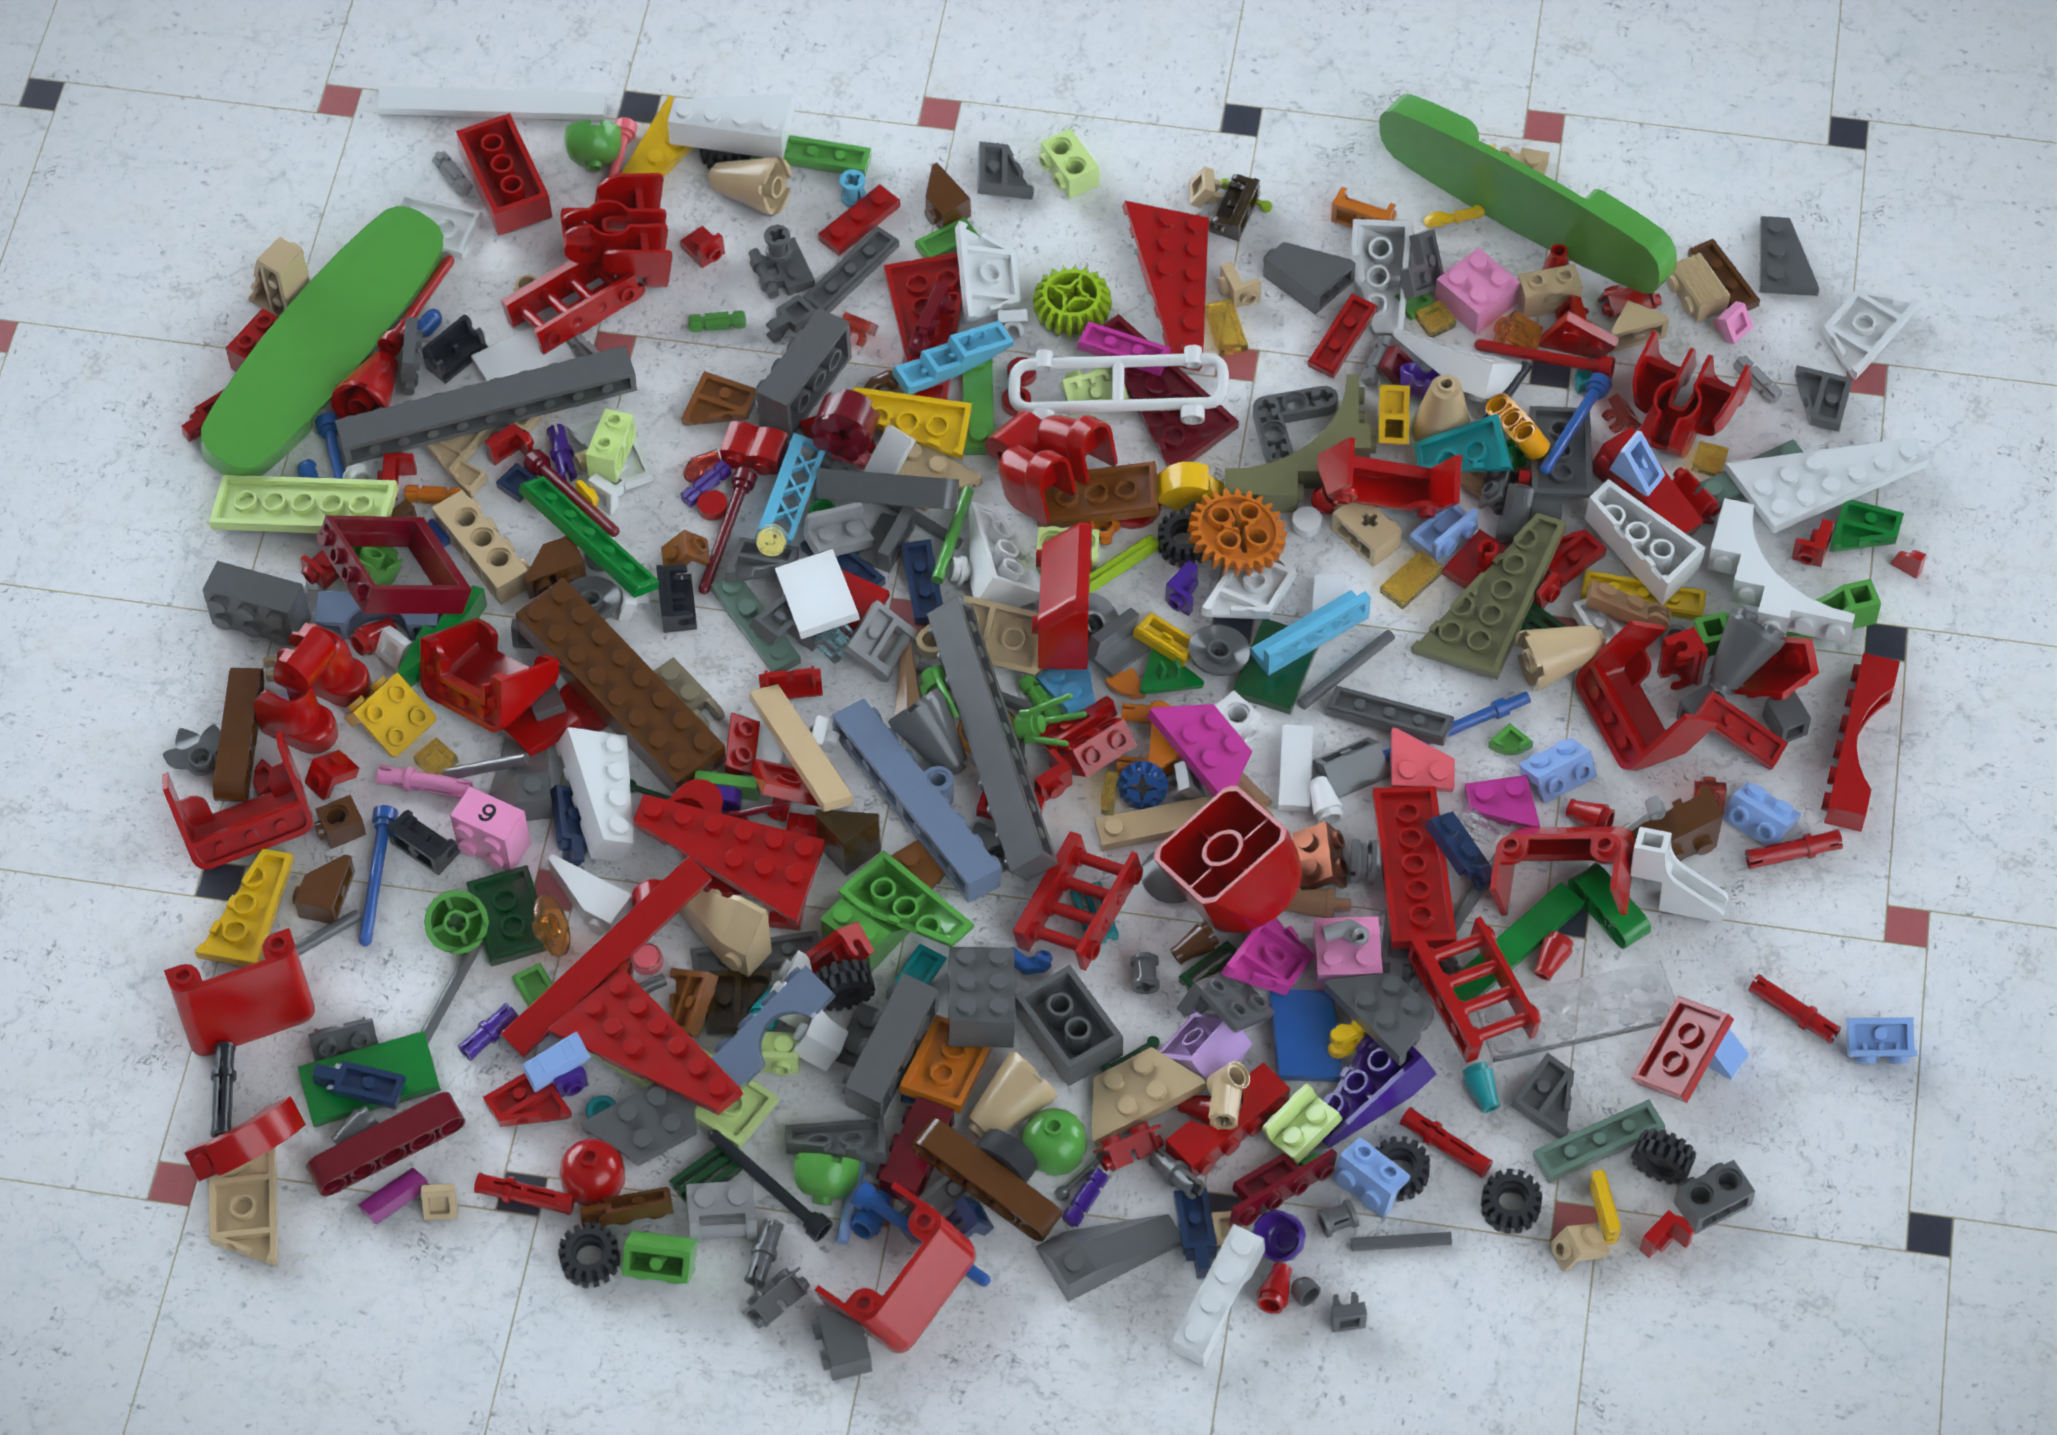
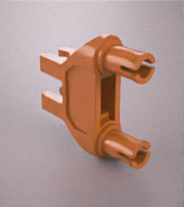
[1116,700,1183,780]

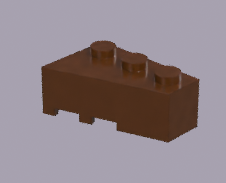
[1622,785,1724,862]

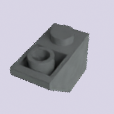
[811,1305,872,1381]

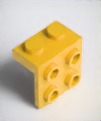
[344,672,436,757]

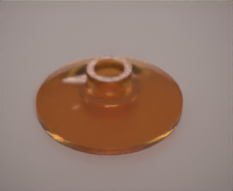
[532,894,571,957]

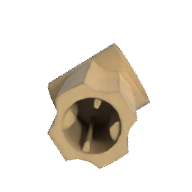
[1207,1061,1250,1130]

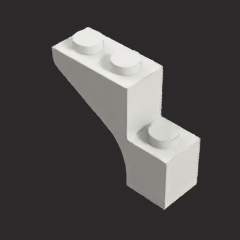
[1630,827,1728,923]
[770,950,849,1072]

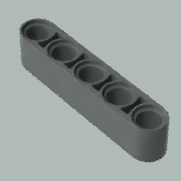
[815,468,959,510]

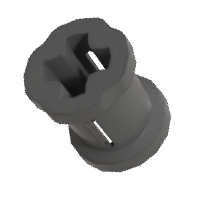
[764,225,792,263]
[1130,952,1160,994]
[1317,1198,1359,1238]

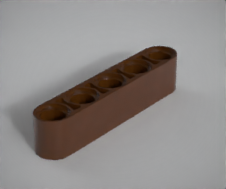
[213,668,265,802]
[912,1118,1062,1242]

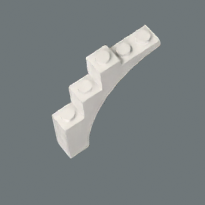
[1707,498,1855,644]

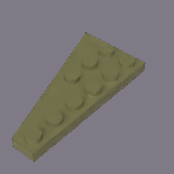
[1410,513,1567,680]

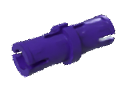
[546,424,578,482]
[458,1003,518,1061]

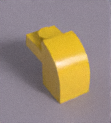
[1377,385,1410,445]
[1157,462,1224,512]

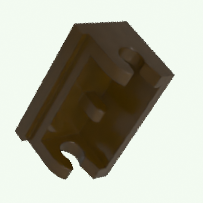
[1209,174,1260,241]

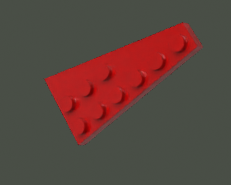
[633,794,825,927]

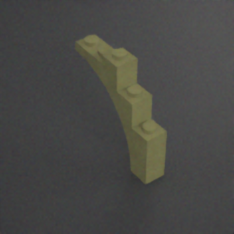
[1224,374,1377,513]

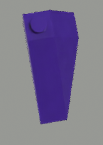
[1322,1034,1437,1148]

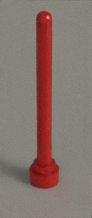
[378,255,454,357]
[1474,339,1615,380]

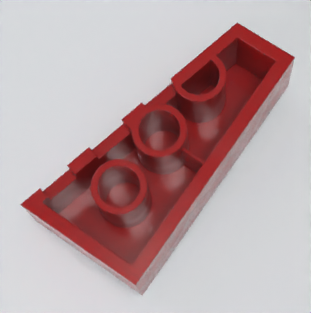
[1592,426,1704,537]

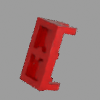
[1657,627,1709,690]
[805,922,875,974]

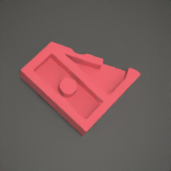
[1390,728,1455,792]

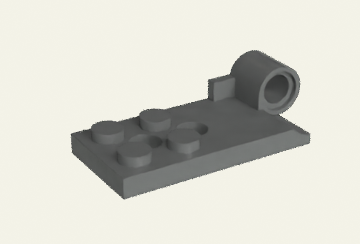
[1529,406,1593,520]

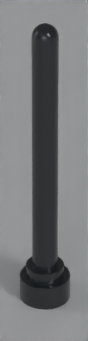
[708,1129,833,1242]

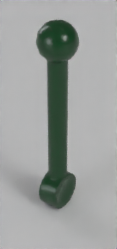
[630,779,671,800]
[1101,1036,1160,1073]

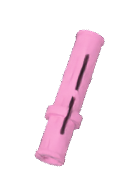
[376,764,473,799]

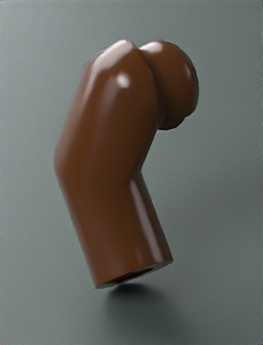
[863,370,899,391]

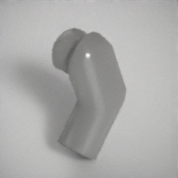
[1321,919,1370,946]

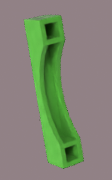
[1693,579,1882,658]

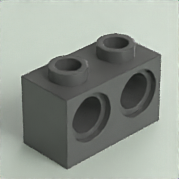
[1674,1160,1756,1234]

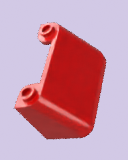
[420,618,559,733]
[164,928,315,1056]

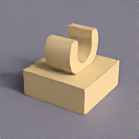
[1189,166,1223,208]
[421,1183,458,1220]

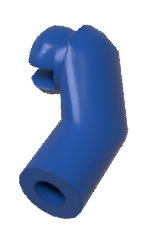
[417,309,442,337]

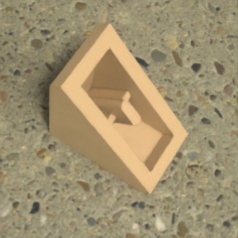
[1611,300,1669,352]

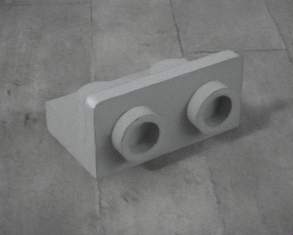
[803,502,874,556]

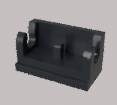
[422,314,488,384]
[656,565,697,633]
[387,809,461,876]

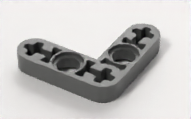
[1253,386,1338,464]

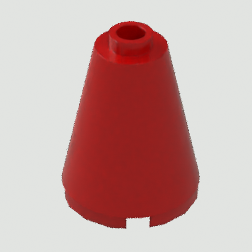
[331,351,399,419]

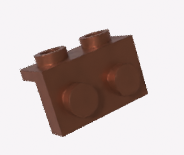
[1292,821,1349,890]

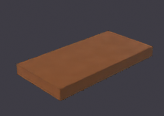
[1037,461,1159,528]

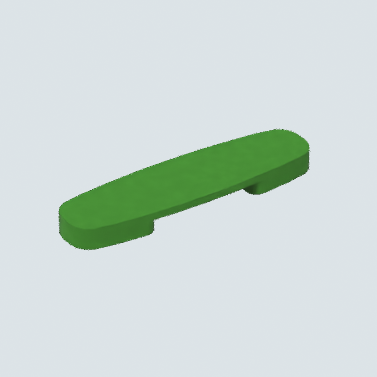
[1379,94,1677,294]
[201,206,443,476]

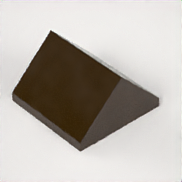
[815,809,882,876]

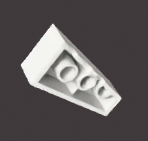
[668,94,794,159]
[1585,479,1705,605]
[555,727,634,862]

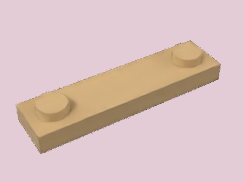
[1095,795,1213,851]

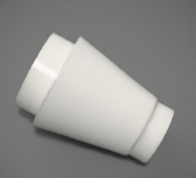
[1309,776,1344,825]

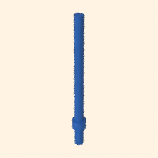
[1383,691,1531,763]

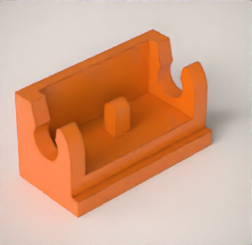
[1331,187,1397,229]

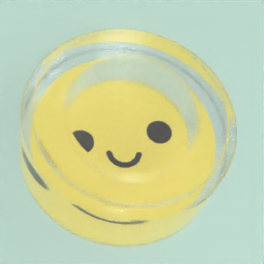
[756,524,787,556]

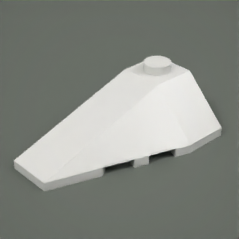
[1351,219,1414,335]
[1392,330,1522,403]
[969,501,1040,607]

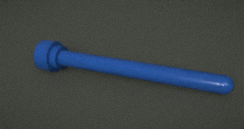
[1539,373,1612,475]
[314,413,345,479]
[359,805,399,947]
[850,1181,991,1287]

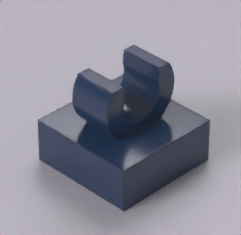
[949,1196,994,1238]

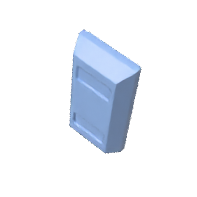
[521,1031,591,1093]

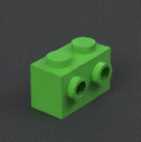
[622,1231,698,1284]

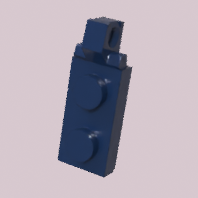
[551,784,587,867]
[1425,811,1493,892]
[312,1061,406,1110]
[1173,1187,1217,1279]

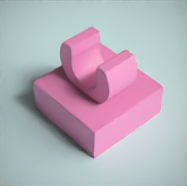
[1713,301,1753,344]

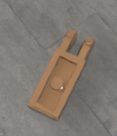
[1586,580,1671,632]

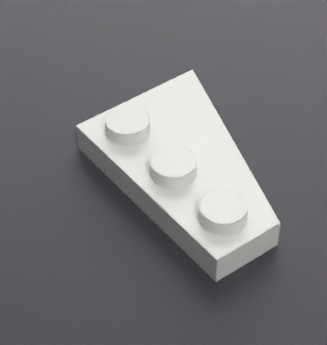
[566,406,654,490]

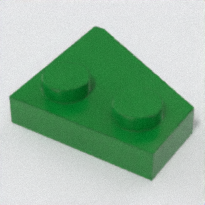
[1830,499,1904,552]

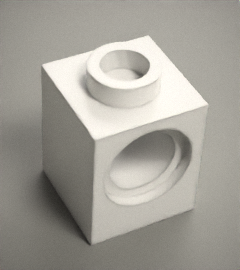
[1215,691,1260,742]

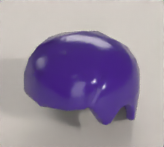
[1400,362,1440,401]
[1252,1210,1306,1263]

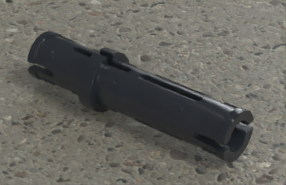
[210,1042,237,1138]

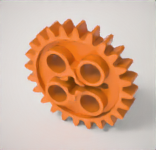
[1187,488,1287,577]

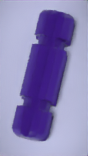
[680,460,732,507]
[1062,1168,1109,1227]

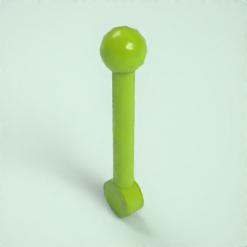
[1220,178,1272,213]

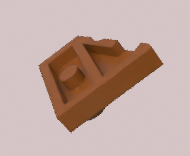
[681,371,757,426]
[669,968,718,1038]

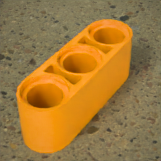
[1485,393,1550,460]

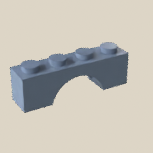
[314,590,443,641]
[712,965,836,1088]

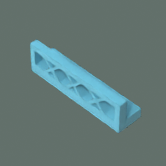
[755,433,826,545]
[1251,590,1371,676]

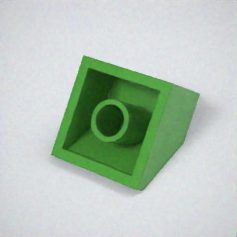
[820,897,910,973]

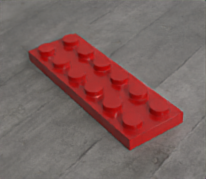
[1372,786,1457,949]

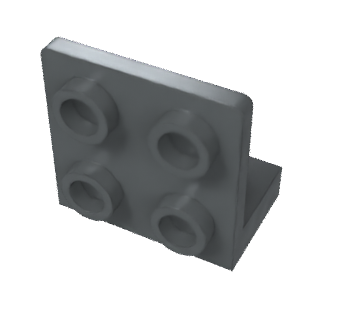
[1177,972,1275,1033]

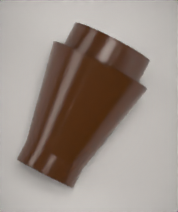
[1170,922,1220,965]

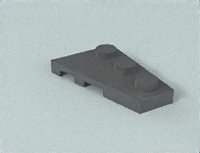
[1759,216,1820,296]
[785,1118,886,1164]

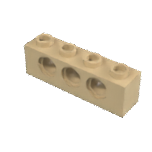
[432,490,530,605]

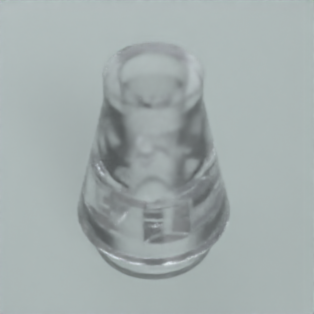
[1457,806,1501,848]

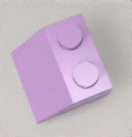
[1159,1012,1253,1084]

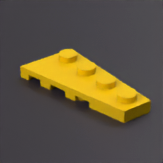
[621,95,694,177]
[853,387,972,461]
[195,849,295,967]

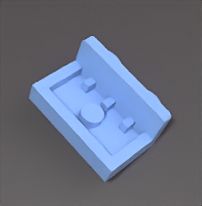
[1408,504,1478,563]
[1519,738,1597,803]
[1723,782,1801,846]
[1846,1017,1918,1064]
[1332,1138,1410,1218]

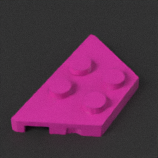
[1147,704,1253,797]
[1221,917,1314,996]

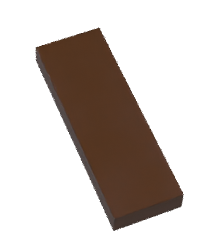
[1687,239,1760,311]

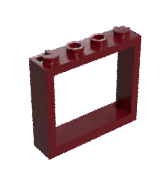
[317,515,472,614]

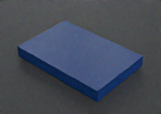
[1268,989,1342,1082]

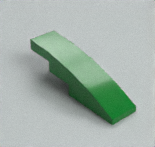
[396,585,487,687]

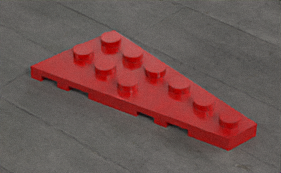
[1122,200,1209,371]
[884,252,963,400]
[547,968,744,1115]

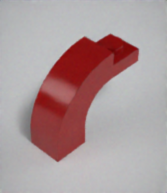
[184,1096,306,1182]

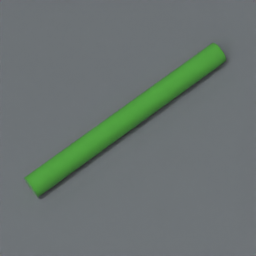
[931,486,974,584]

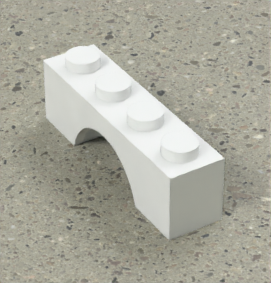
[1172,1224,1265,1367]

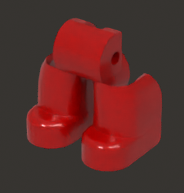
[560,173,672,287]
[1632,330,1752,459]
[985,410,1118,525]
[254,623,372,754]

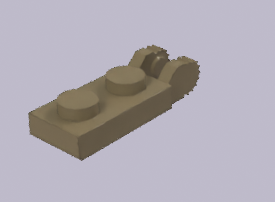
[654,657,725,728]

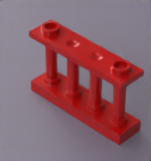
[500,260,641,355]
[1012,831,1143,971]
[1408,916,1541,1063]

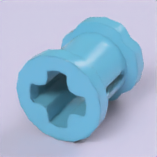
[840,169,866,207]

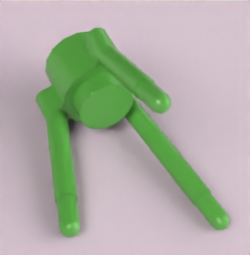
[919,665,959,718]
[1014,693,1087,747]

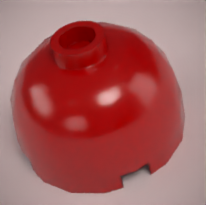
[559,1139,626,1206]

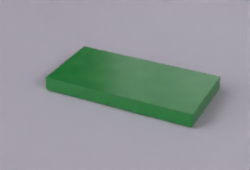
[298,1031,441,1127]

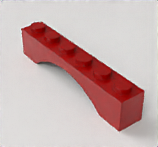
[1821,653,1900,832]

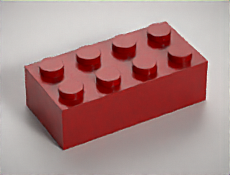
[456,113,552,236]

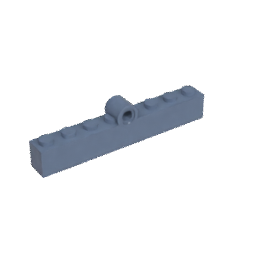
[832,699,1002,903]

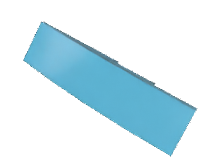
[892,320,1014,395]

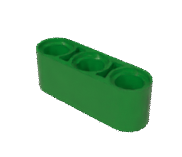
[1568,863,1651,949]

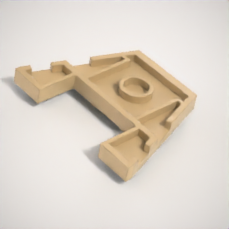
[424,416,542,498]

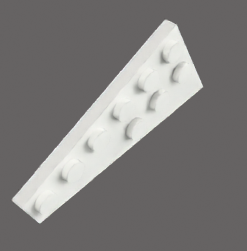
[1725,438,1929,534]

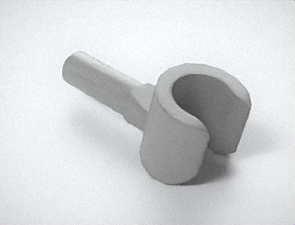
[1624,796,1666,831]

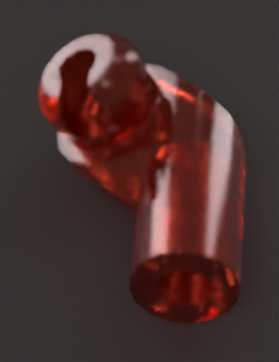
[683,449,721,483]

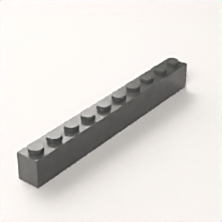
[335,345,637,466]
[927,596,1058,881]

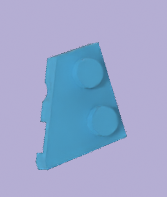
[1035,659,1095,714]

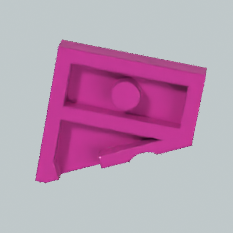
[1464,775,1540,827]

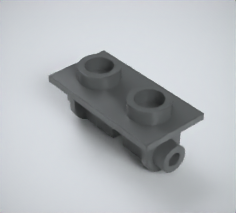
[1478,455,1517,516]
[308,1016,378,1062]
[742,1267,810,1329]

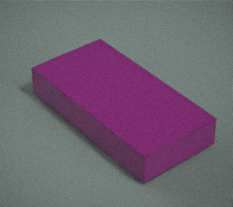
[358,1167,429,1225]

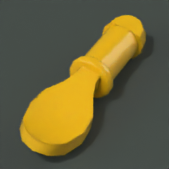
[1423,205,1485,228]

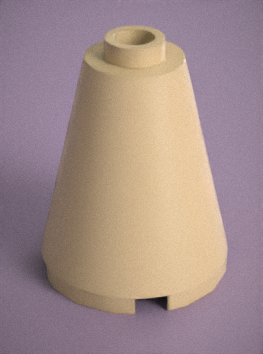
[708,157,792,215]
[1412,375,1471,442]
[1515,625,1606,691]
[968,1051,1058,1140]

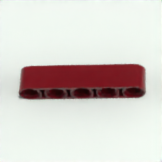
[306,1092,466,1197]

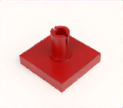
[1442,529,1508,589]
[751,758,820,821]

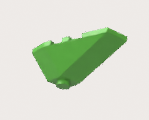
[838,850,974,948]

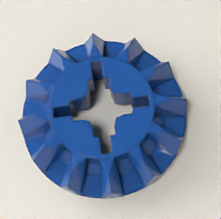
[1117,761,1168,810]

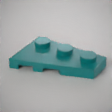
[1413,413,1513,473]

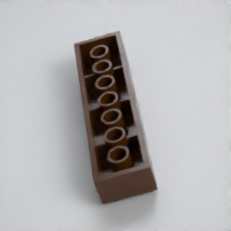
[515,577,725,794]

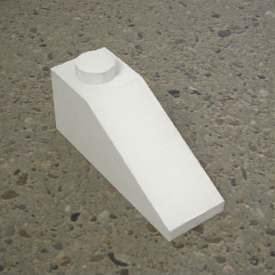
[548,853,633,936]

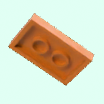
[899,1015,994,1114]

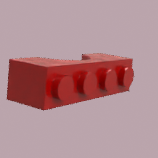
[1165,1062,1290,1177]

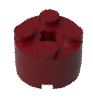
[812,389,880,461]

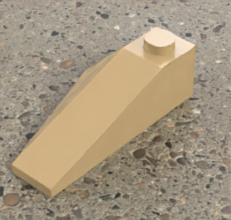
[678,889,772,977]

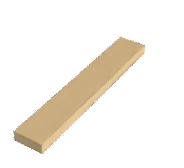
[749,684,853,812]

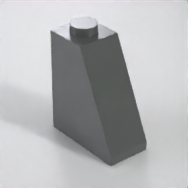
[1263,242,1356,315]

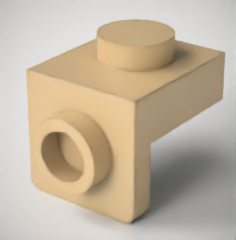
[1217,261,1262,309]
[1549,1223,1610,1271]

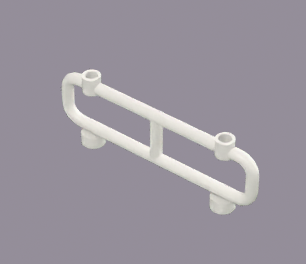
[1008,345,1229,425]

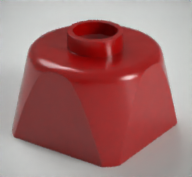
[1154,785,1302,933]

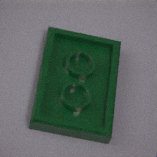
[1232,619,1319,715]
[466,865,553,967]

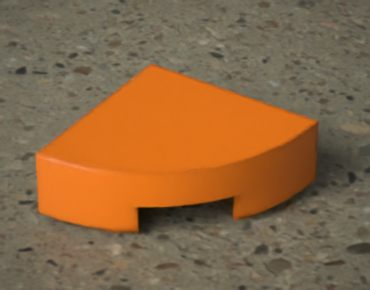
[1105,668,1146,700]

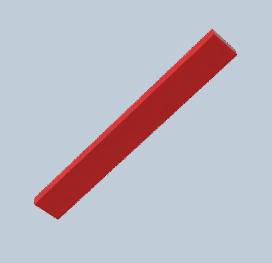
[500,855,712,1058]

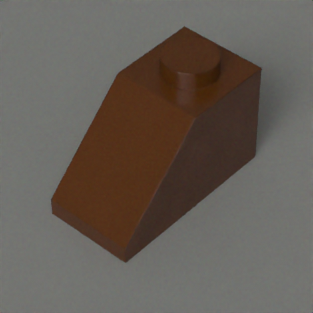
[924,162,971,229]
[292,854,355,924]

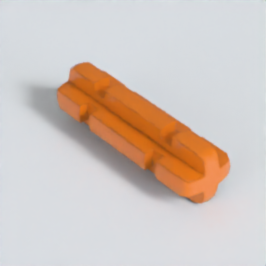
[404,484,463,504]

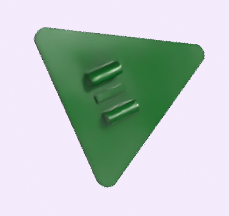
[1140,649,1204,695]

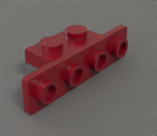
[1228,1149,1337,1228]

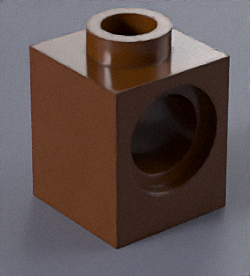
[314,794,366,849]

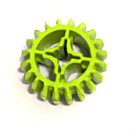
[1033,265,1112,339]

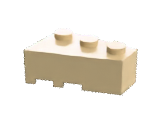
[248,237,310,317]

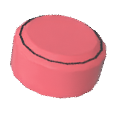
[630,943,664,976]

